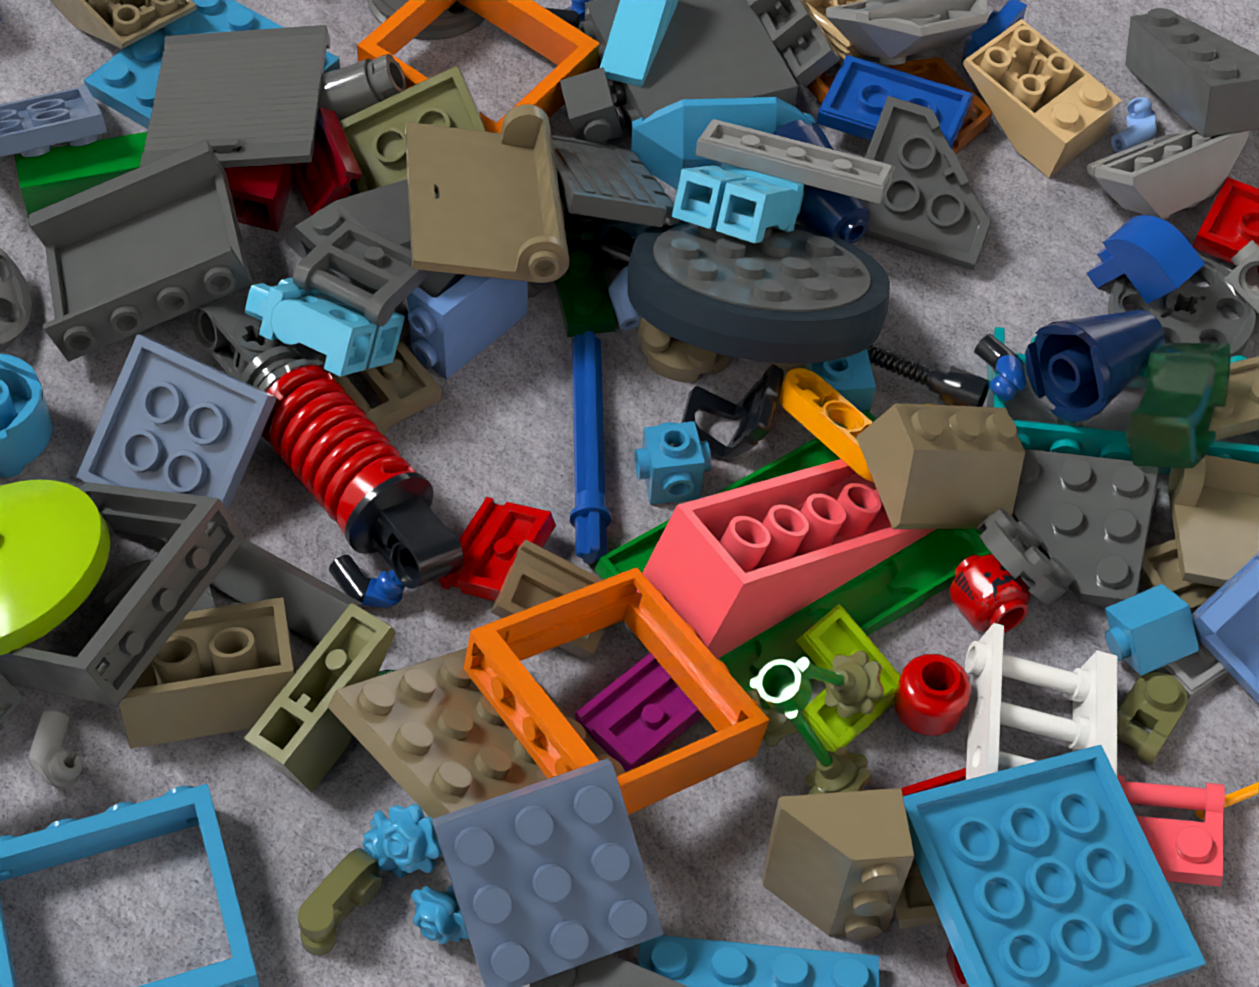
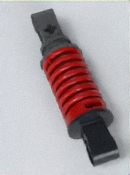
[192,295,464,589]

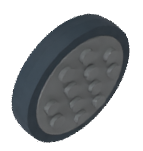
[628,220,890,364]

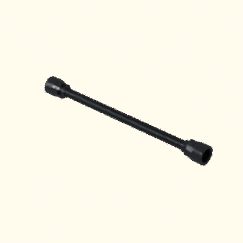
[598,227,991,407]

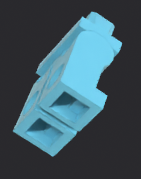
[672,163,805,243]
[245,278,405,377]

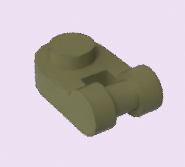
[1117,672,1188,765]
[297,848,382,955]

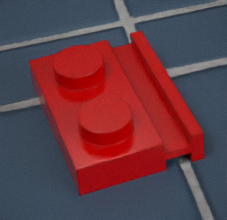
[438,497,556,601]

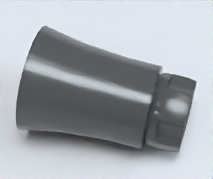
[317,54,406,121]

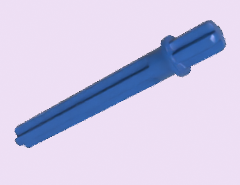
[570,331,611,564]

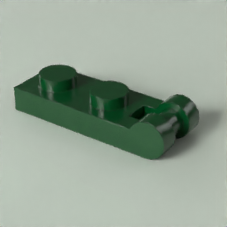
[554,219,616,338]

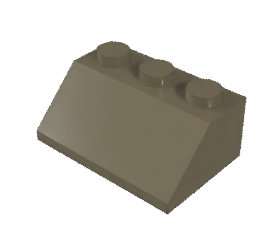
[856,403,1025,529]
[119,597,295,749]
[761,788,914,941]

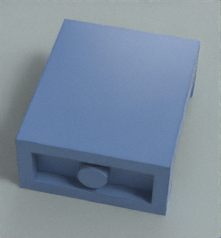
[407,275,528,380]
[1192,552,1259,704]

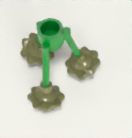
[746,651,884,794]

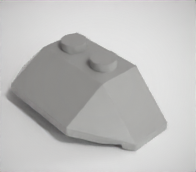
[826,0,987,65]
[1087,129,1249,220]

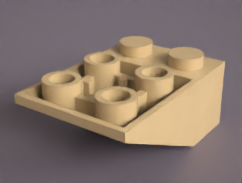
[963,19,1122,178]

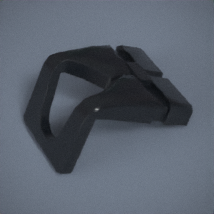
[681,363,784,461]

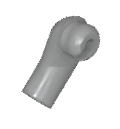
[29,710,83,788]

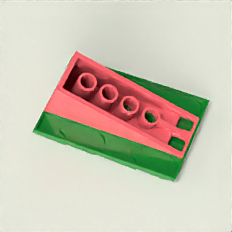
[595,409,992,692]

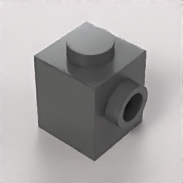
[560,67,624,143]

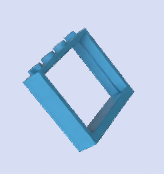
[0,783,260,987]

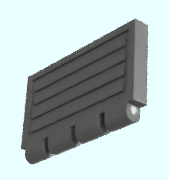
[552,135,680,227]

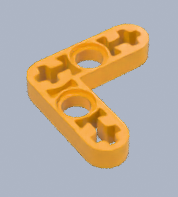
[778,368,933,483]

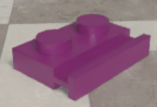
[575,653,703,772]

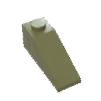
[244,603,396,793]

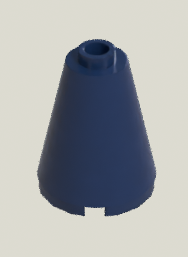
[772,120,869,244]
[1025,310,1165,422]

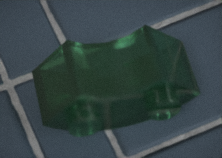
[1126,343,1230,468]

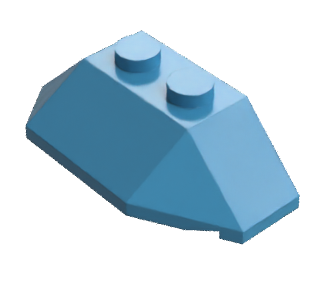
[630,97,815,190]

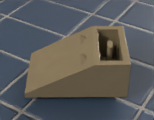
[50,0,197,49]

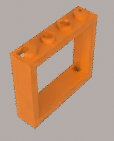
[357,0,600,133]
[463,567,770,815]

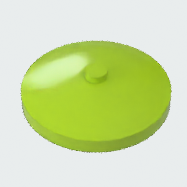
[0,480,110,655]

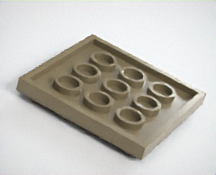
[328,648,626,819]

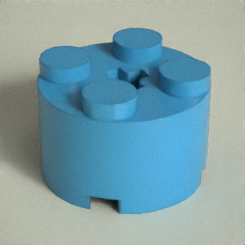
[0,353,54,478]

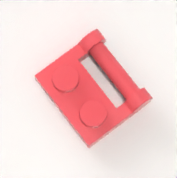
[1117,775,1225,887]

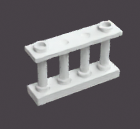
[965,623,1117,780]

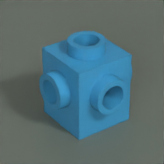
[634,421,711,505]

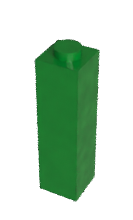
[15,131,149,220]

